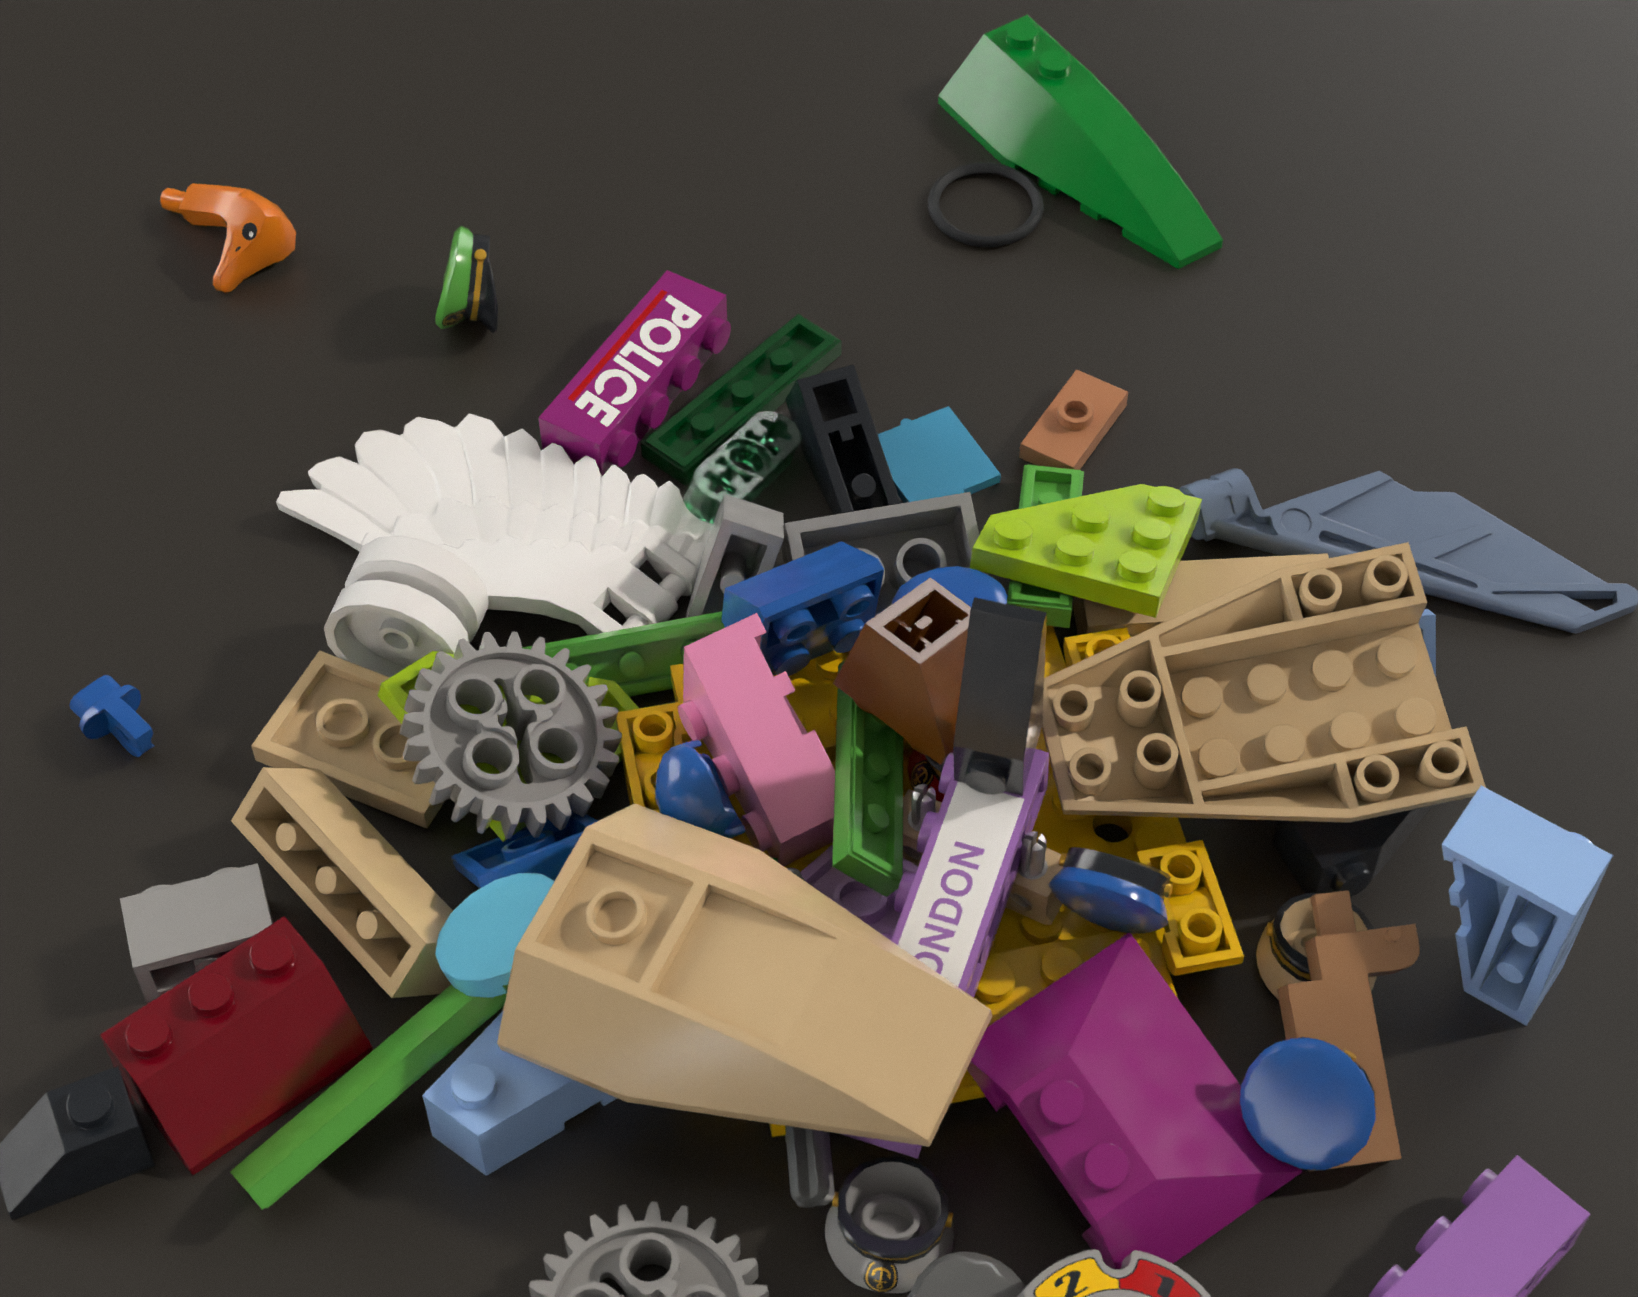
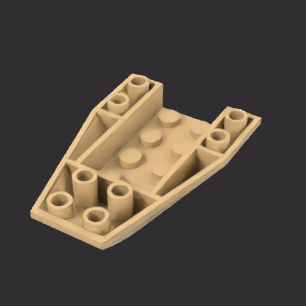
[1042,542,1486,822]
[497,804,992,1147]

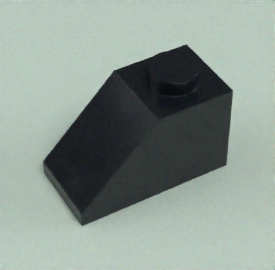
[0,1066,155,1221]

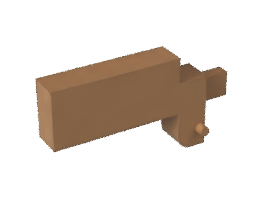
[1277,890,1420,1172]

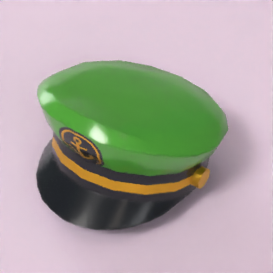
[435,226,498,334]

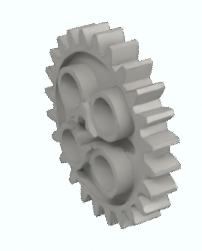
[400,631,622,839]
[529,1202,768,1297]

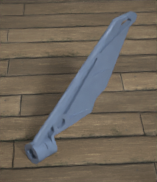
[1179,468,1638,634]

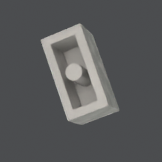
[120,863,274,1003]

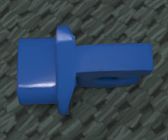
[69,675,154,758]

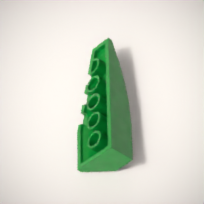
[938,15,1223,269]

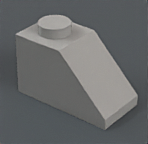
[685,494,784,618]

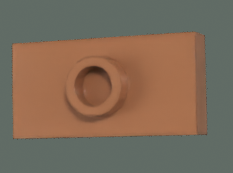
[1019,369,1128,470]

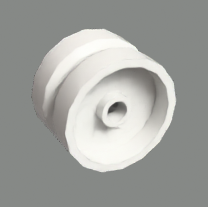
[324,535,489,677]

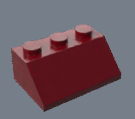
[100,916,373,1176]

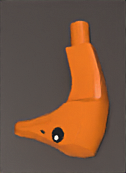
[160,184,296,293]

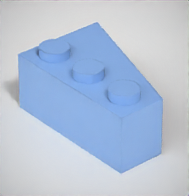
[1442,786,1613,1026]
[423,1011,617,1176]

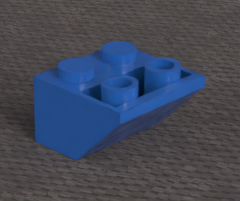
[721,541,884,676]

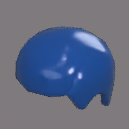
[655,740,746,839]

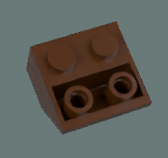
[833,577,971,765]

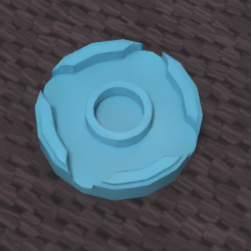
[435,873,554,998]

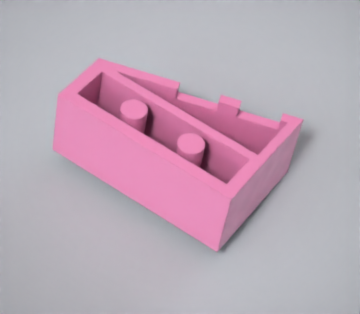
[678,613,835,866]

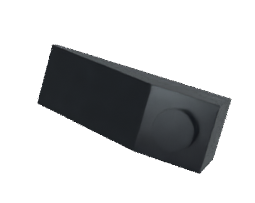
[785,364,901,515]
[953,597,1047,796]
[1272,805,1433,897]

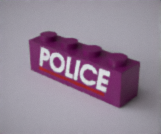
[538,270,731,476]

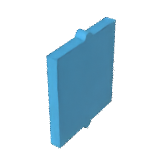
[878,406,1001,503]

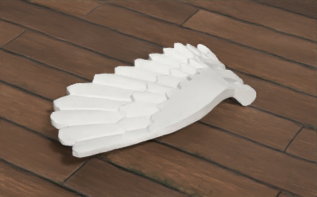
[276,413,716,635]

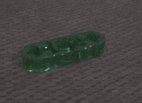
[684,411,802,524]

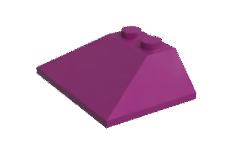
[967,932,1303,1270]

